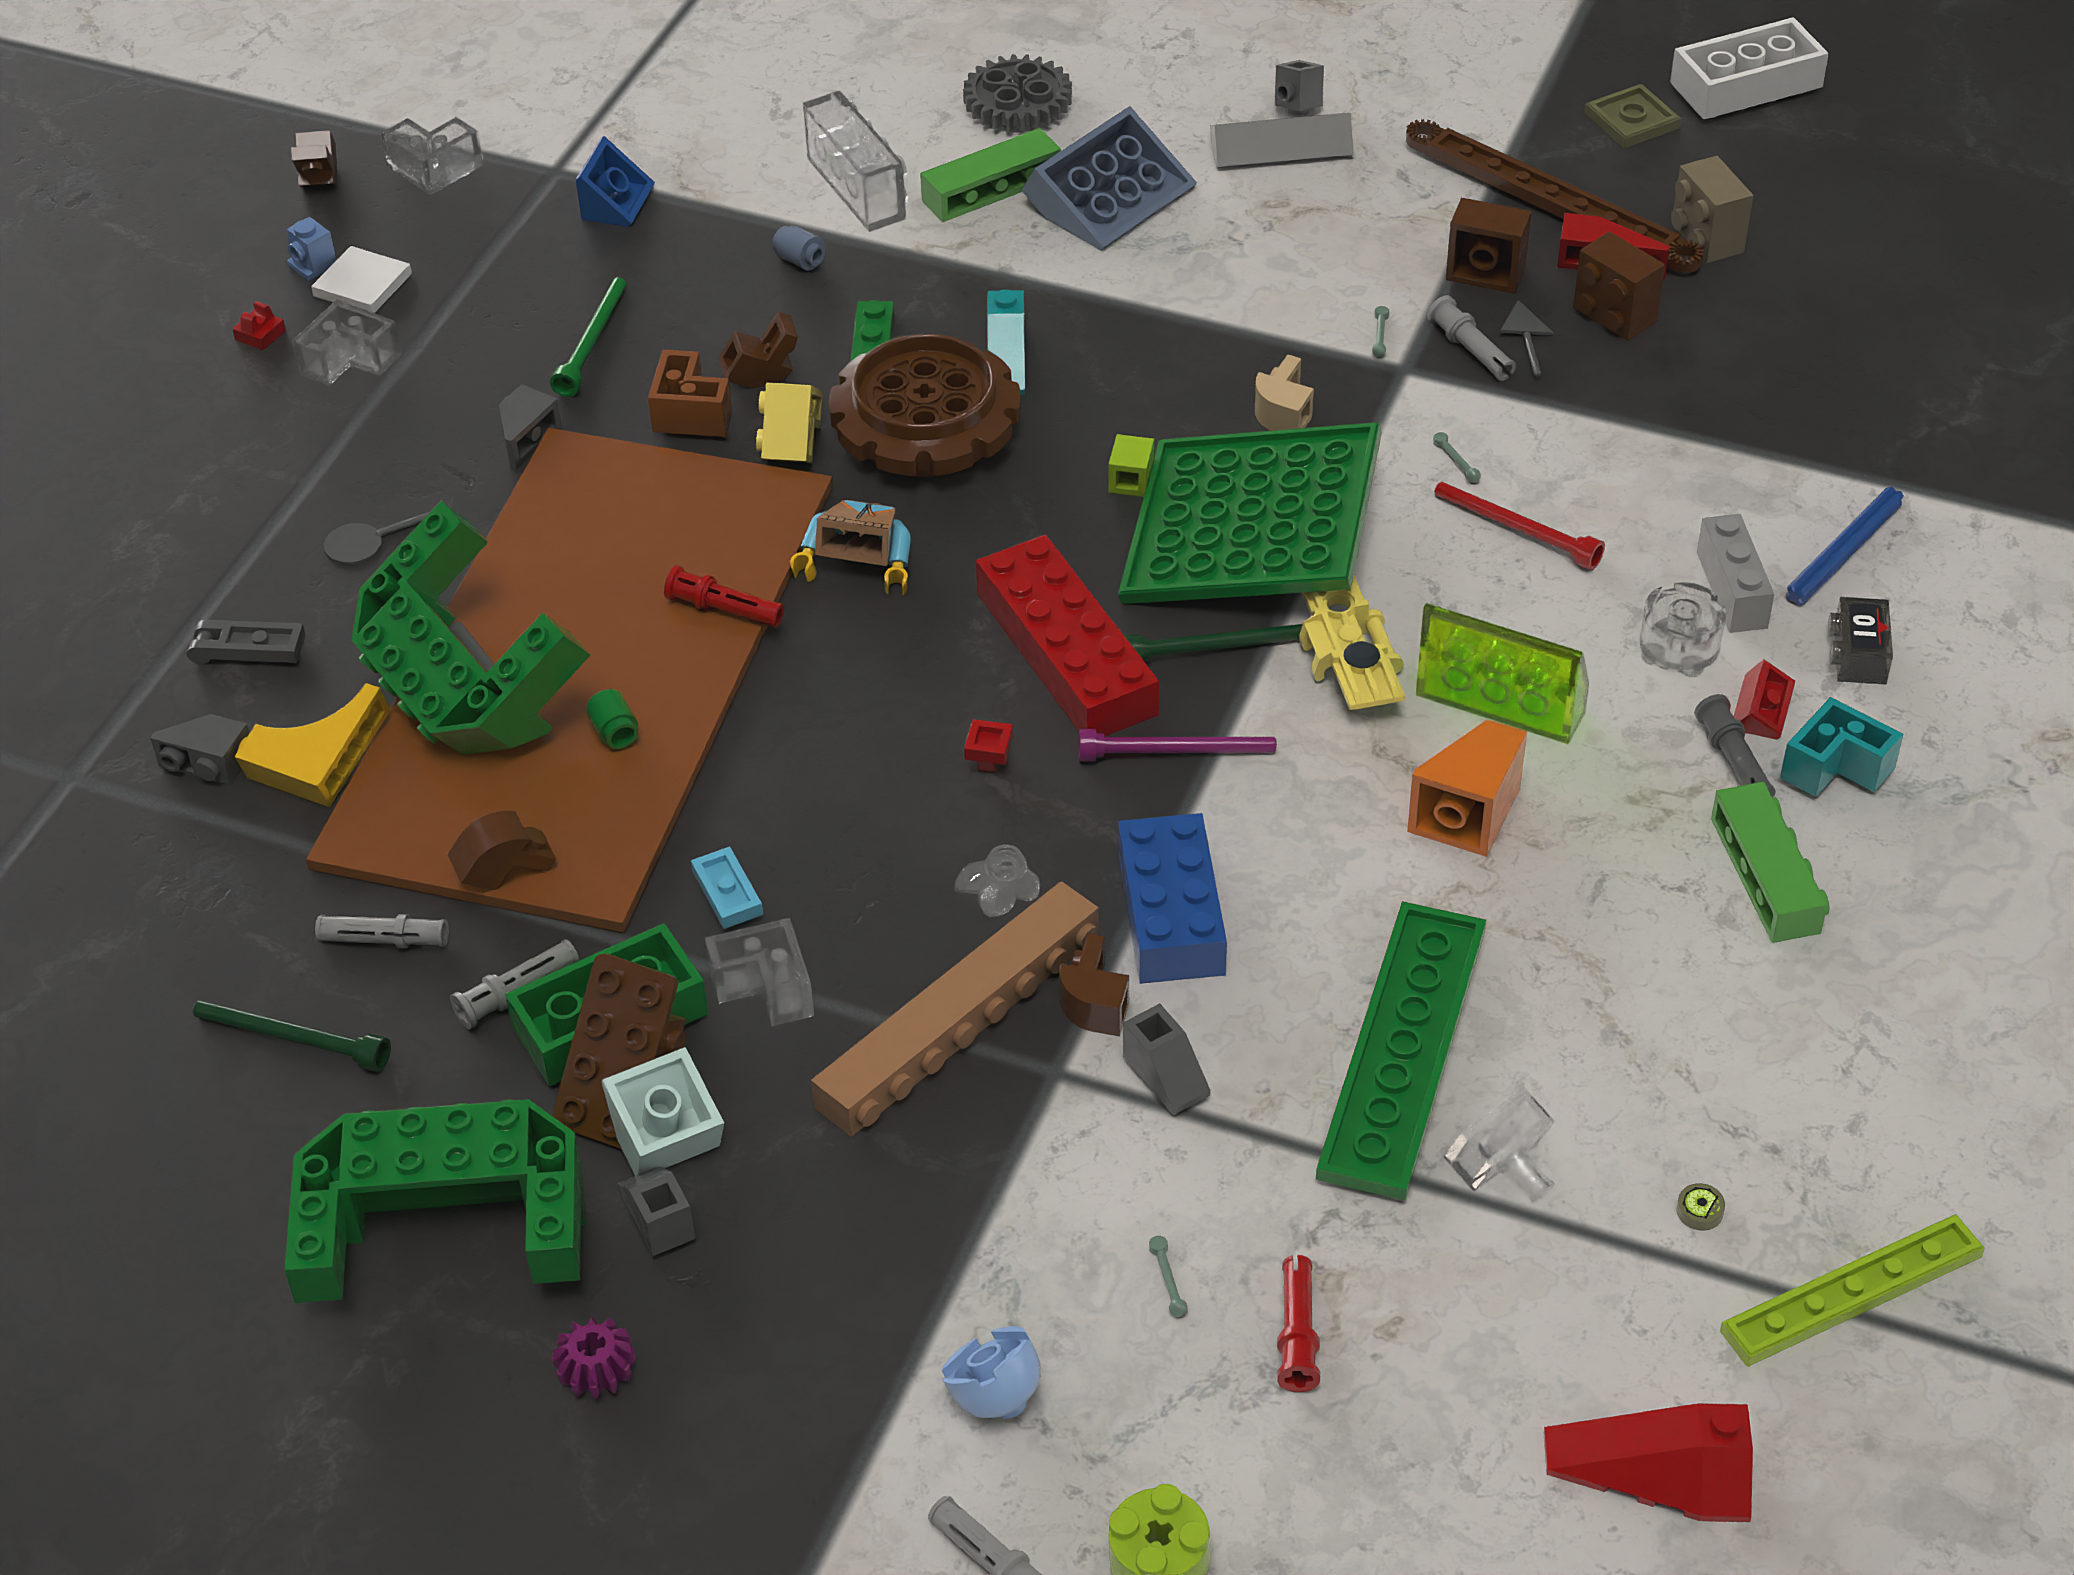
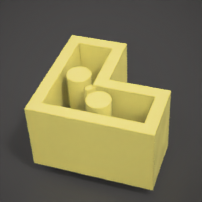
[756,382,823,463]

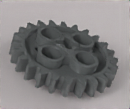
[963,54,1072,132]

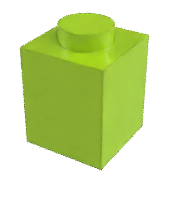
[1108,434,1154,497]

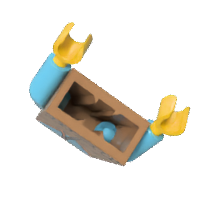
[790,500,911,596]

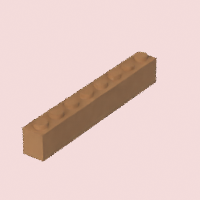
[811,881,1099,1137]

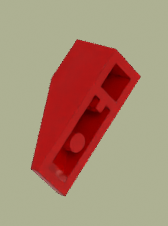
[1557,213,1670,279]

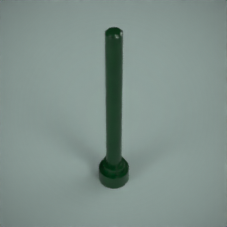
[1125,624,1303,662]
[193,1000,391,1072]

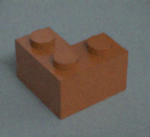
[648,350,733,437]

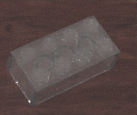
[803,90,909,232]

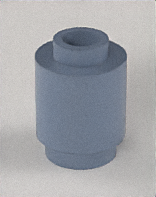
[772,226,825,270]

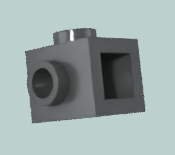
[1275,60,1324,115]

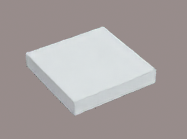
[311,246,412,315]

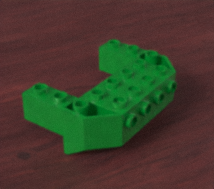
[352,500,591,755]
[284,1099,585,1303]

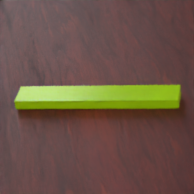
[1720,1214,1985,1367]

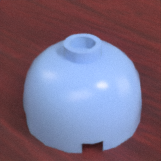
[942,1326,1041,1419]

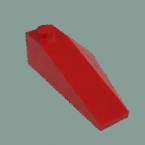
[1543,1403,1753,1522]

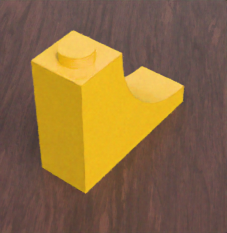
[235,683,391,808]

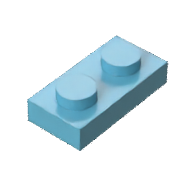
[690,846,763,929]

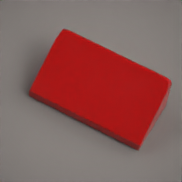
[1733,659,1795,740]

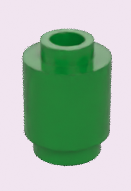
[585,689,638,749]

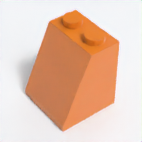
[1407,719,1527,857]

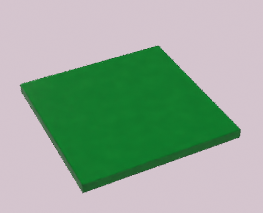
[1118,422,1382,604]

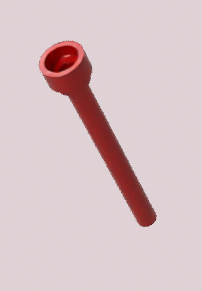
[1434,482,1605,570]

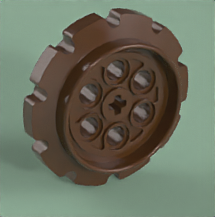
[829,334,1021,477]

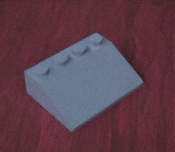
[1021,106,1197,251]

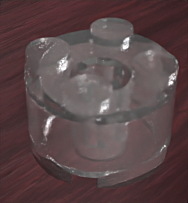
[1639,582,1726,677]

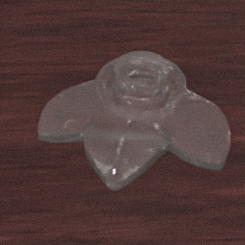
[955,844,1041,917]

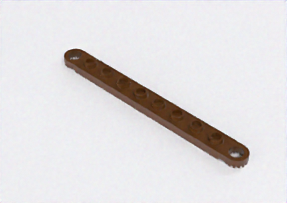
[1406,119,1703,273]

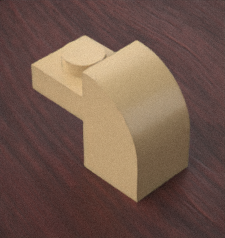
[1255,355,1314,431]

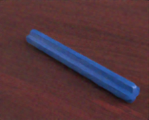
[1786,487,1904,605]

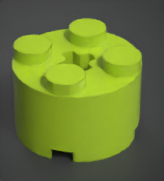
[1108,1484,1210,1575]

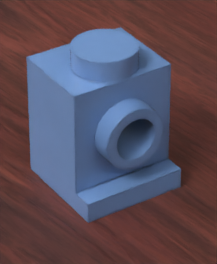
[286,217,336,281]

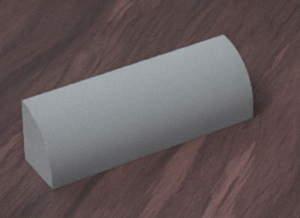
[1210,113,1354,167]

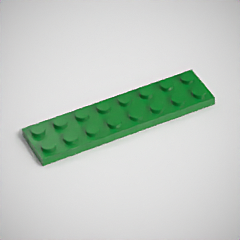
[1316,901,1487,1201]

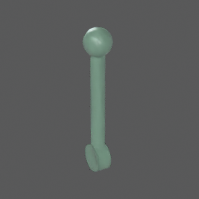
[1372,306,1389,357]
[1433,432,1481,483]
[1149,1236,1188,1317]

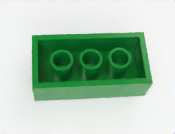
[505,923,709,1086]

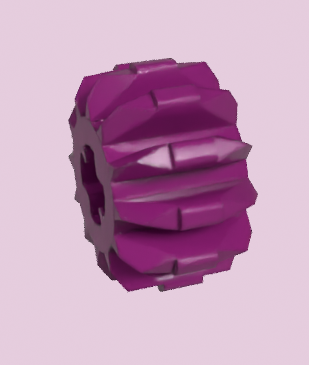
[552,1315,636,1400]

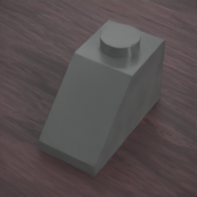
[499,384,562,469]

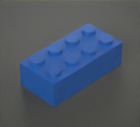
[1118,813,1227,984]

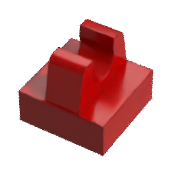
[232,301,286,350]
[964,719,1013,773]

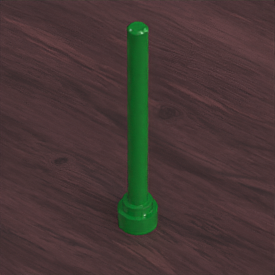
[550,277,626,397]

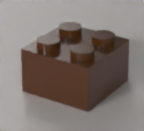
[1446,197,1532,294]
[1573,231,1665,341]

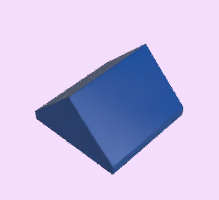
[576,136,655,227]

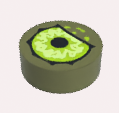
[1677,1183,1725,1231]

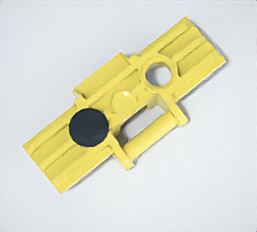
[1299,575,1405,710]

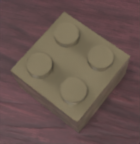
[1671,155,1754,263]

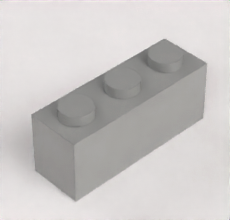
[1697,514,1774,633]

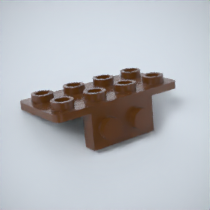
[552,953,686,1149]

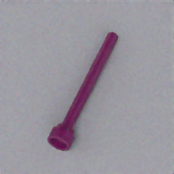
[1079,729,1277,762]

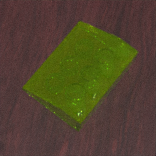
[1416,603,1589,744]

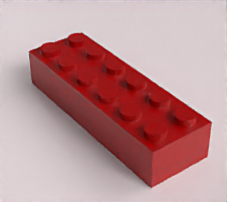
[976,534,1159,737]

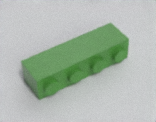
[920,128,1061,223]
[1711,782,1830,943]

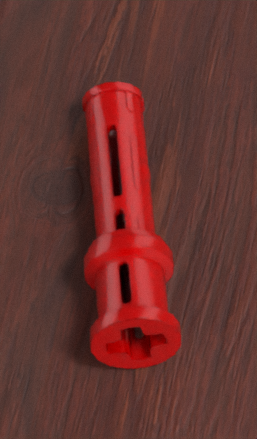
[664,565,785,628]
[1277,1255,1320,1392]

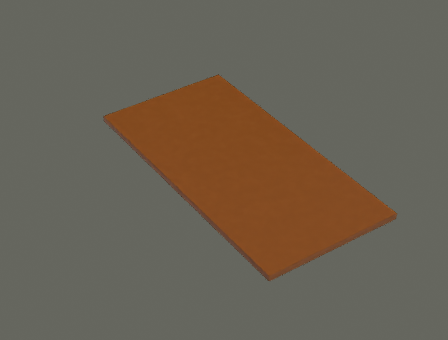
[306,428,833,933]

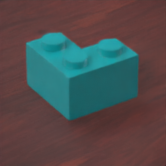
[1780,697,1904,797]

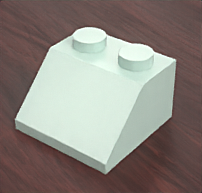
[602,1047,724,1176]

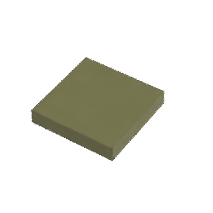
[1584,84,1681,149]

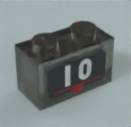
[1828,597,1893,685]

